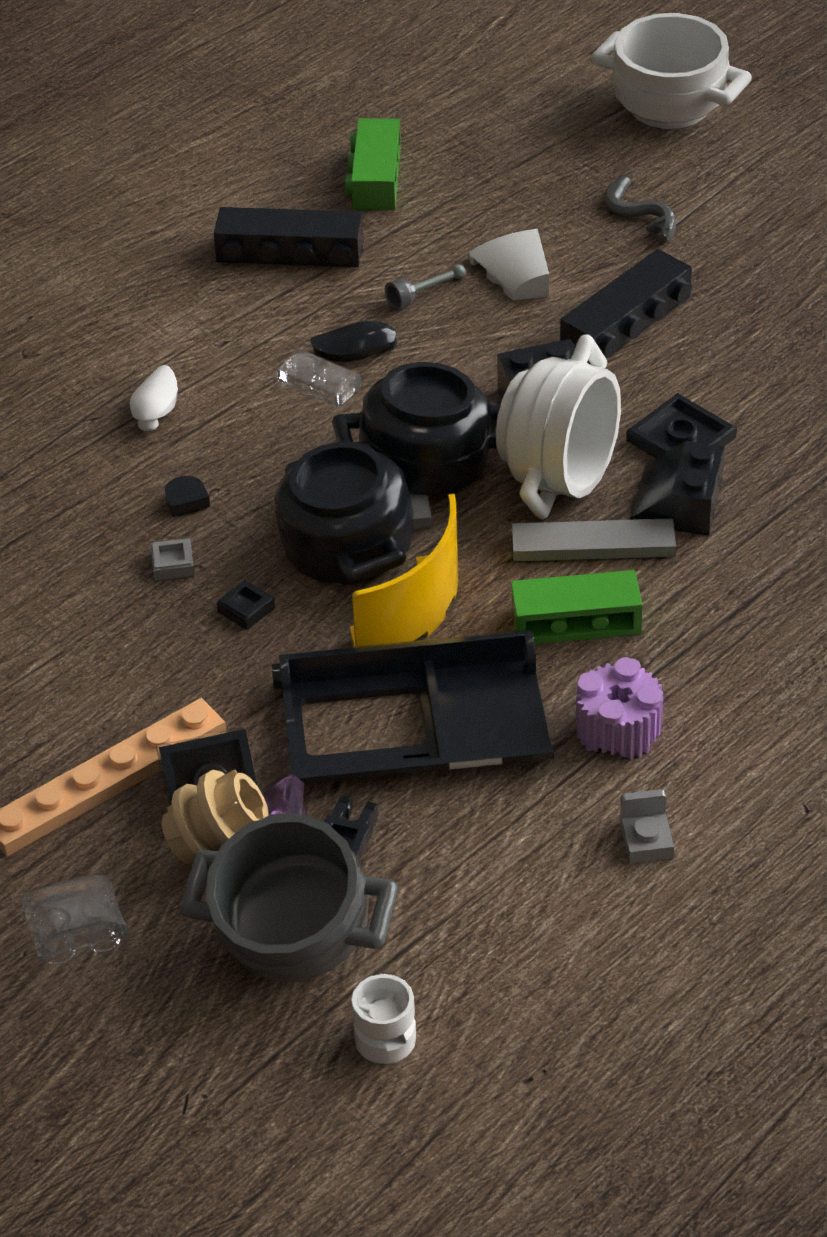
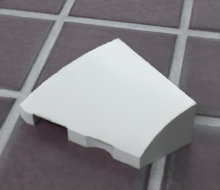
[469,229,549,300]

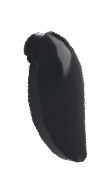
[310,320,397,362]

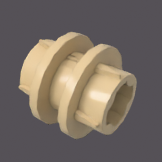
[162,770,269,865]

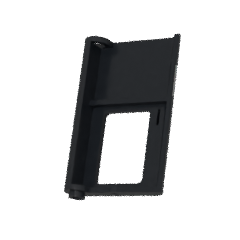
[271,630,554,786]

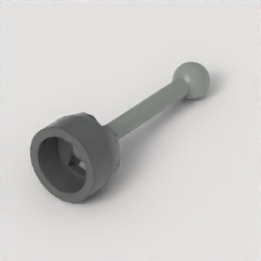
[385,265,466,311]

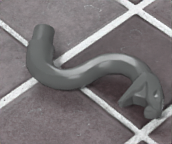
[604,175,676,243]

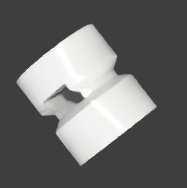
[352,974,416,1064]

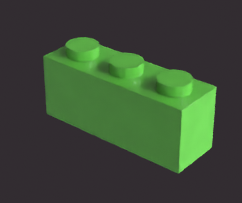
[345,118,401,210]
[511,570,643,644]

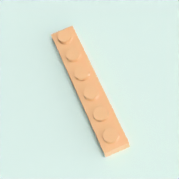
[0,697,226,857]

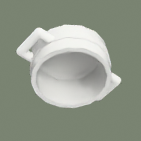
[591,13,752,129]
[496,335,621,519]

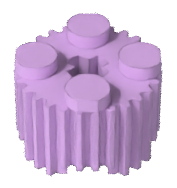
[576,657,663,760]

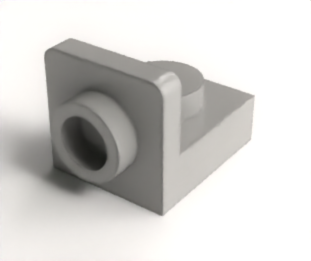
[620,789,674,864]

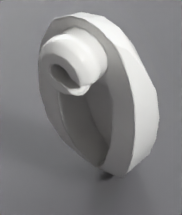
[130,365,178,431]

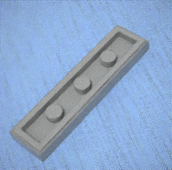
[512,519,676,562]

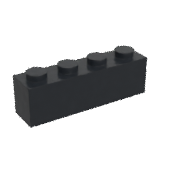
[213,207,364,267]
[560,249,692,365]

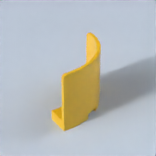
[350,494,458,647]

